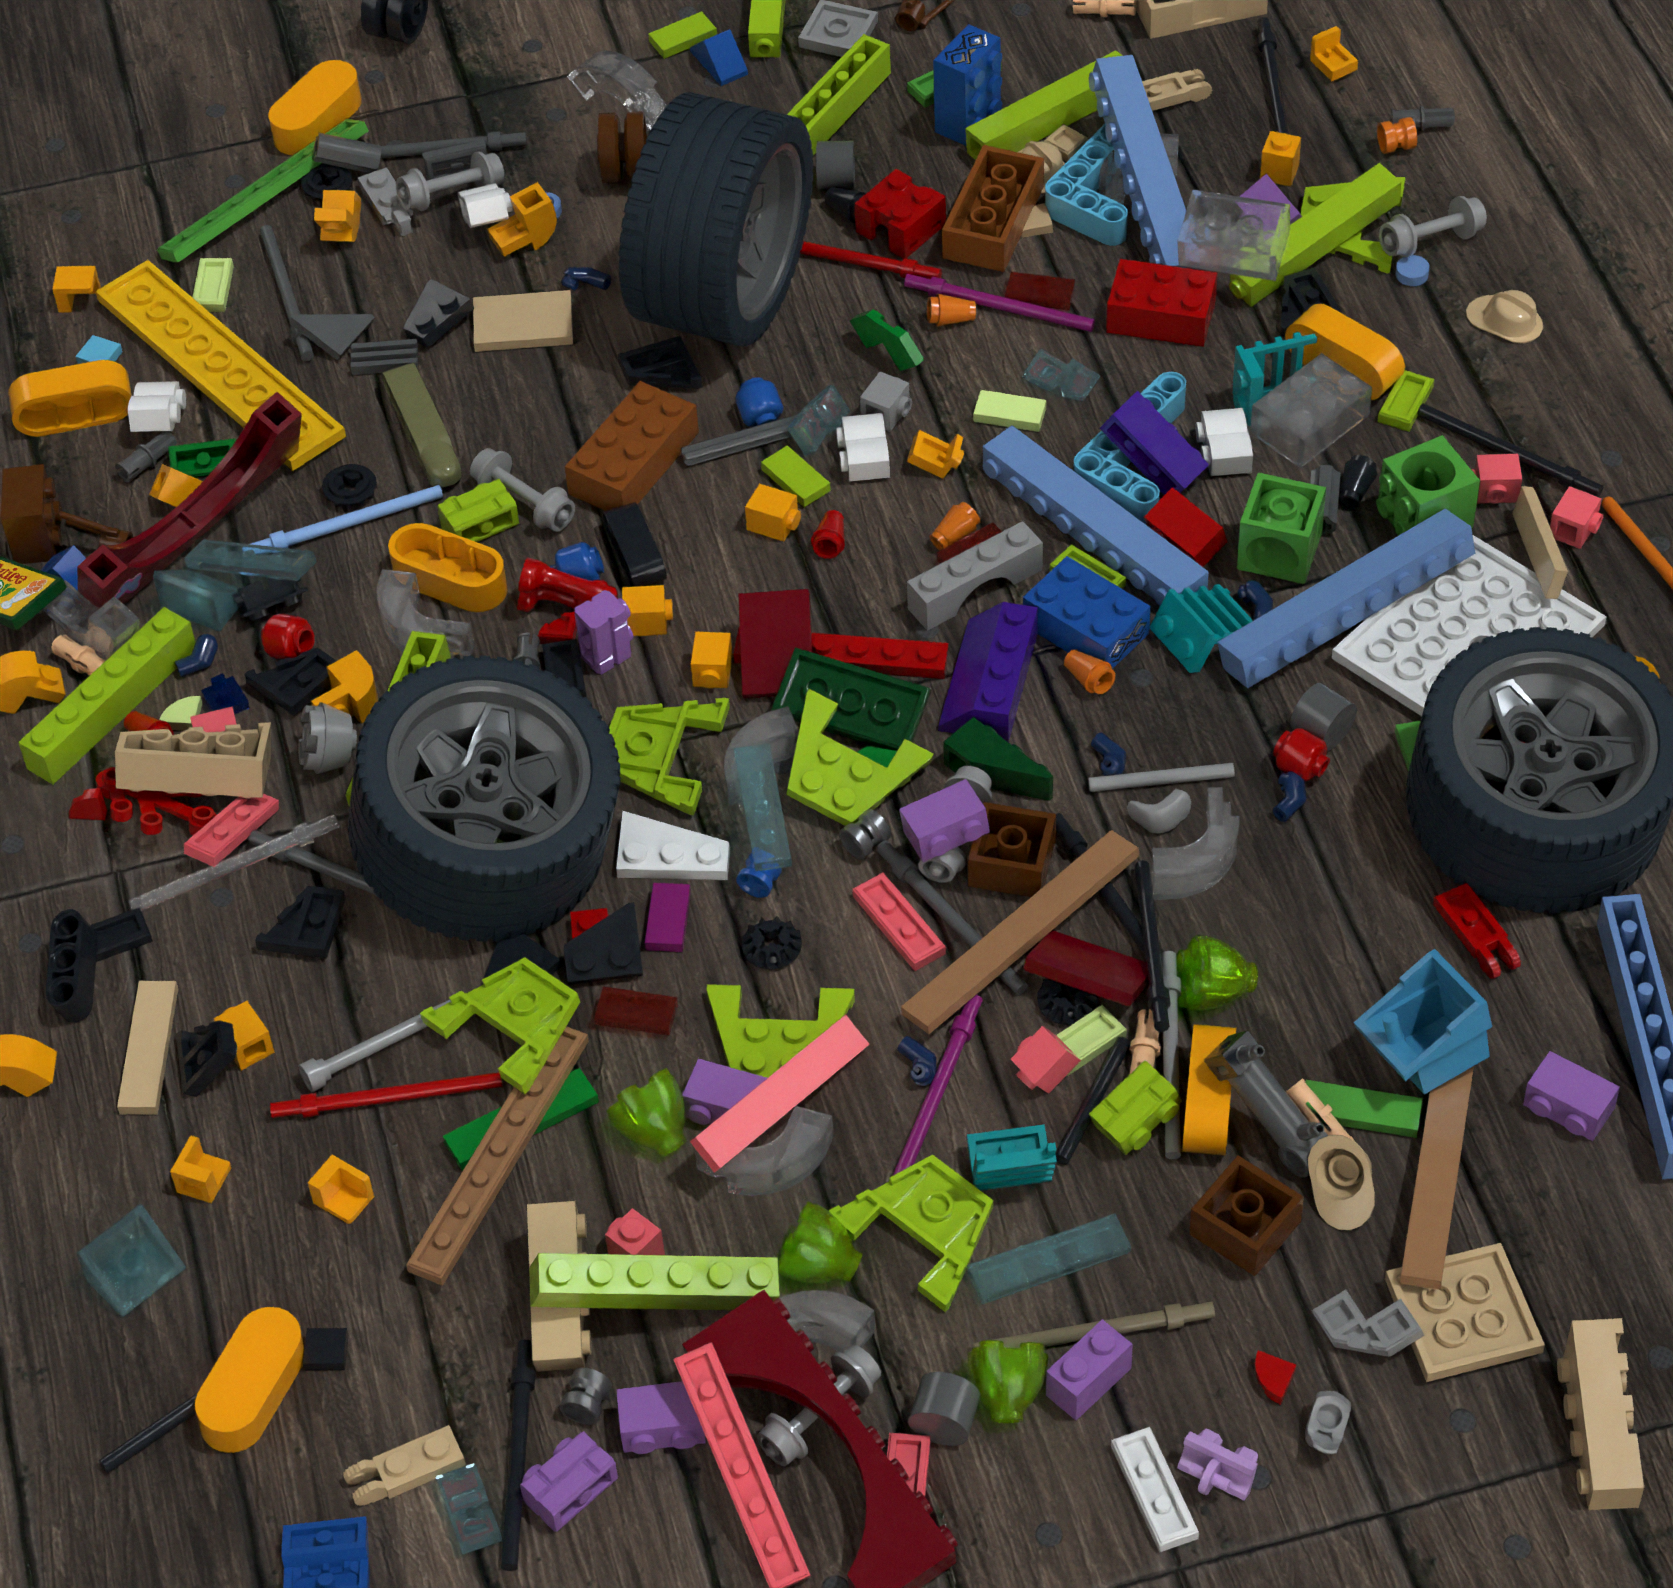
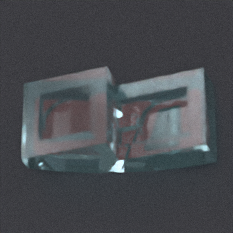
[1022,349,1101,401]
[787,384,850,455]
[435,1463,502,1555]

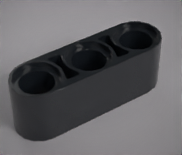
[602,502,667,587]
[46,909,97,1022]

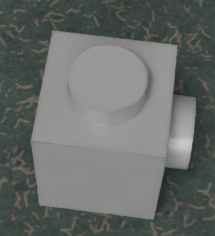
[860,372,912,432]

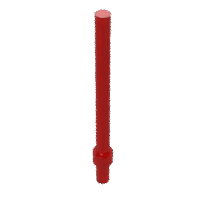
[800,241,942,279]
[270,1072,503,1118]

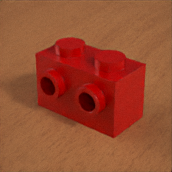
[1144,487,1228,567]

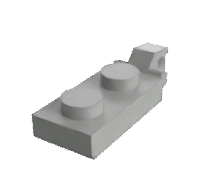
[358,167,413,237]

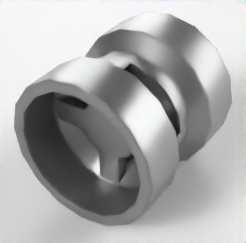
[839,809,891,860]
[559,1367,612,1425]

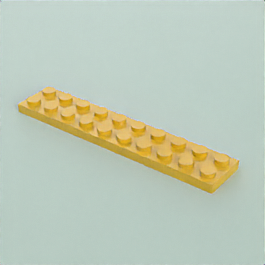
[95,260,346,471]

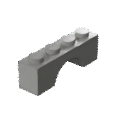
[907,521,1043,631]

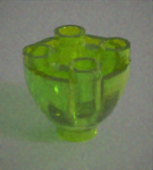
[1176,934,1258,1011]
[606,1068,687,1157]
[778,1201,863,1284]
[967,1340,1048,1423]

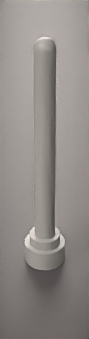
[298,999,450,1092]

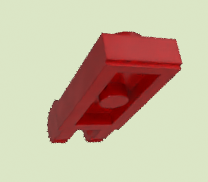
[1433,883,1521,979]

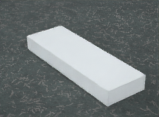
[1111,1427,1199,1553]

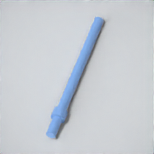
[244,485,443,559]

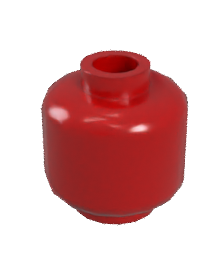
[261,613,315,660]
[1273,728,1330,782]

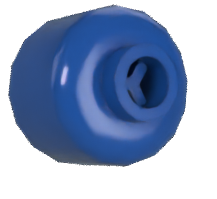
[735,377,784,427]
[550,542,604,581]

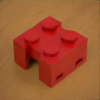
[855,169,946,259]

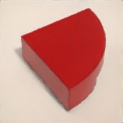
[538,612,577,644]
[69,788,107,820]
[1255,1350,1296,1405]

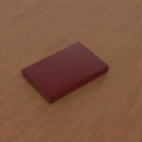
[738,589,813,699]
[1023,930,1149,1006]

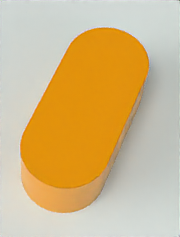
[268,60,362,156]
[1285,304,1405,400]
[8,360,132,437]
[388,523,508,612]
[1182,1024,1236,1156]
[195,1307,304,1453]

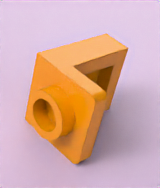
[1310,26,1358,81]
[907,430,964,479]

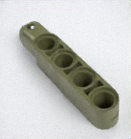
[381,363,462,487]

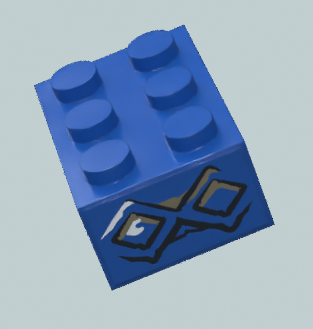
[933,24,1003,146]
[1023,556,1150,669]

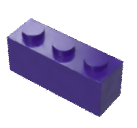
[1099,391,1209,495]

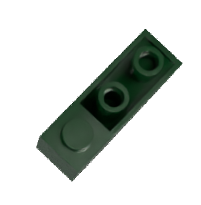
[943,717,1053,801]

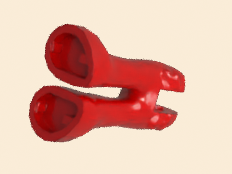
[517,557,618,612]

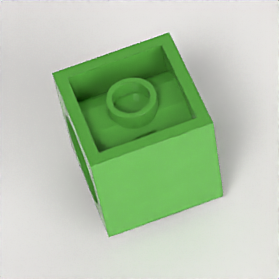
[1376,435,1480,536]
[1237,473,1326,584]

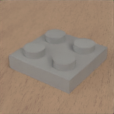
[798,0,878,57]

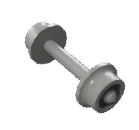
[396,151,504,211]
[1379,196,1487,257]
[470,448,575,532]
[918,766,992,883]
[757,1345,881,1466]

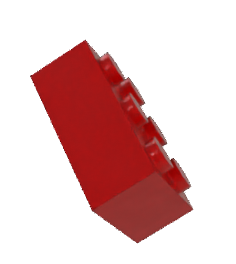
[1106,259,1217,347]

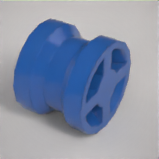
[736,851,782,898]

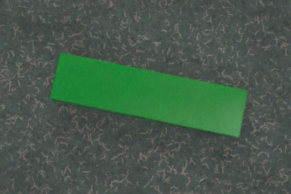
[443,1068,599,1171]

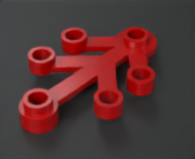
[96,767,217,836]

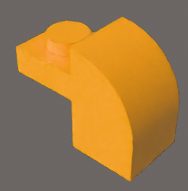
[487,182,557,257]
[314,190,361,242]
[311,650,378,724]
[0,651,66,714]
[0,1034,57,1097]

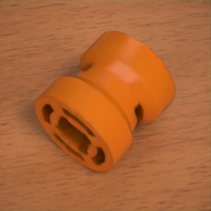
[1377,117,1417,154]

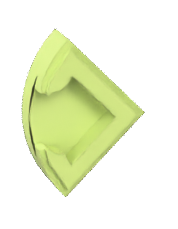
[160,696,203,731]

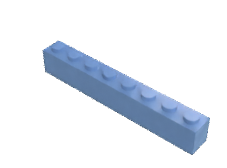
[1089,55,1204,270]
[983,426,1209,606]
[1217,509,1476,688]
[1597,894,1673,1179]

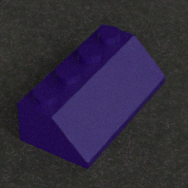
[938,602,1038,742]

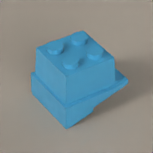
[1354,949,1492,1094]

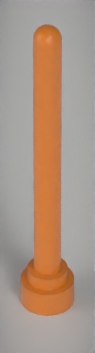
[1601,496,1673,589]

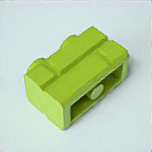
[437,479,519,542]
[1089,1060,1182,1155]

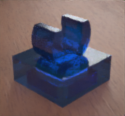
[201,673,250,715]

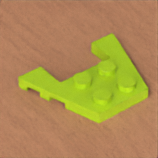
[1301,177,1406,273]
[786,689,934,826]
[609,698,730,815]
[420,958,580,1094]
[707,984,855,1078]
[827,1154,993,1312]

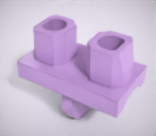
[1177,1428,1258,1501]

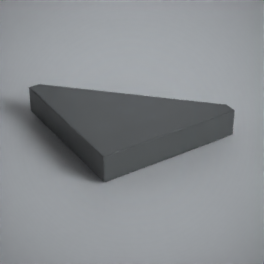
[290,314,375,361]

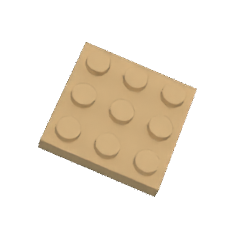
[1385,1243,1545,1382]

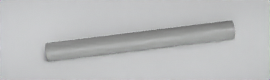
[1088,763,1235,792]

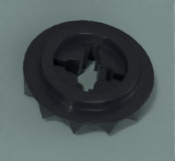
[301,164,353,202]
[322,464,377,509]
[742,916,802,969]
[1037,979,1098,1025]

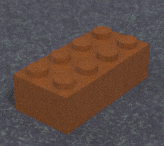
[942,145,1044,272]
[564,381,699,511]

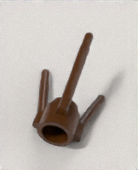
[895,0,955,31]
[58,511,133,558]

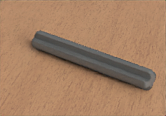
[681,413,810,466]

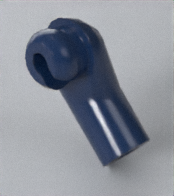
[561,267,612,290]
[1238,580,1273,620]
[175,634,218,677]
[1091,732,1126,776]
[1273,771,1307,822]
[898,1036,936,1086]

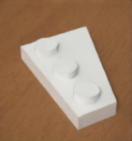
[616,811,730,880]

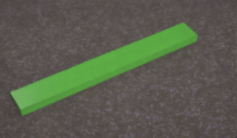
[157,119,369,263]

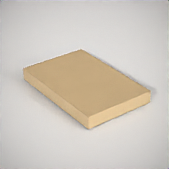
[473,290,573,352]

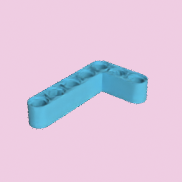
[1045,124,1128,246]
[1074,372,1186,525]

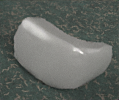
[1127,789,1191,833]
[1305,1391,1351,1454]

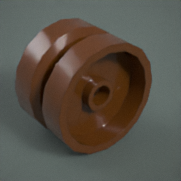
[597,111,647,183]

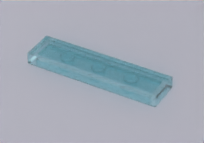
[184,539,317,581]
[733,743,792,871]
[967,1213,1131,1305]

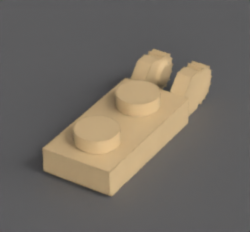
[1142,69,1213,111]
[343,1425,466,1506]

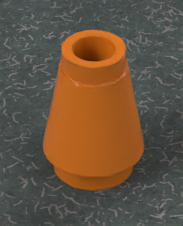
[926,294,976,327]
[929,502,980,551]
[1064,649,1115,694]

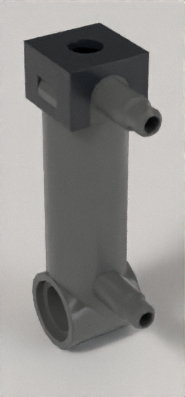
[1203,1030,1328,1178]

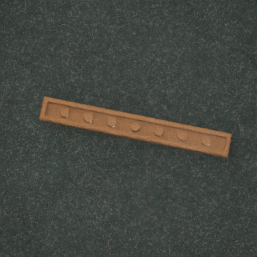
[901,830,1139,1034]
[406,1026,589,1286]
[1400,1066,1474,1290]

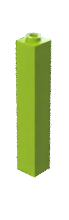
[748,0,785,57]
[965,50,1123,160]
[1229,163,1401,307]

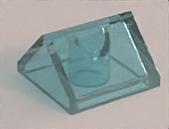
[153,570,239,631]
[76,1204,186,1317]

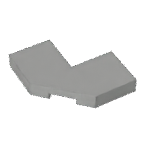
[1311,1289,1424,1357]

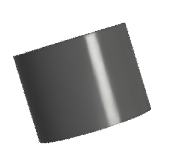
[816,141,855,190]
[1290,683,1357,751]
[908,1372,980,1446]

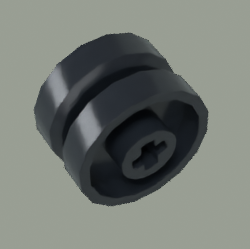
[361,0,428,44]

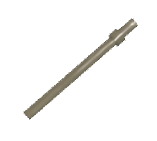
[973,1301,1215,1359]

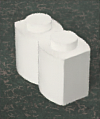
[458,183,513,228]
[128,381,186,432]
[1196,408,1253,476]
[836,413,890,481]

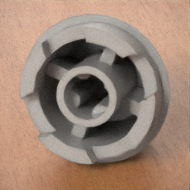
[298,702,357,774]

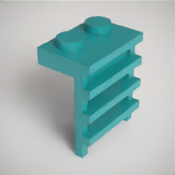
[1232,332,1317,426]
[1150,584,1253,673]
[966,1124,1057,1191]

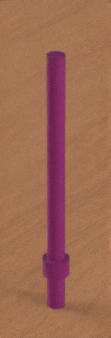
[904,274,1095,332]
[892,995,983,1176]

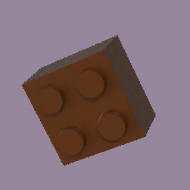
[0,464,63,564]
[968,802,1056,897]
[1189,1155,1304,1276]

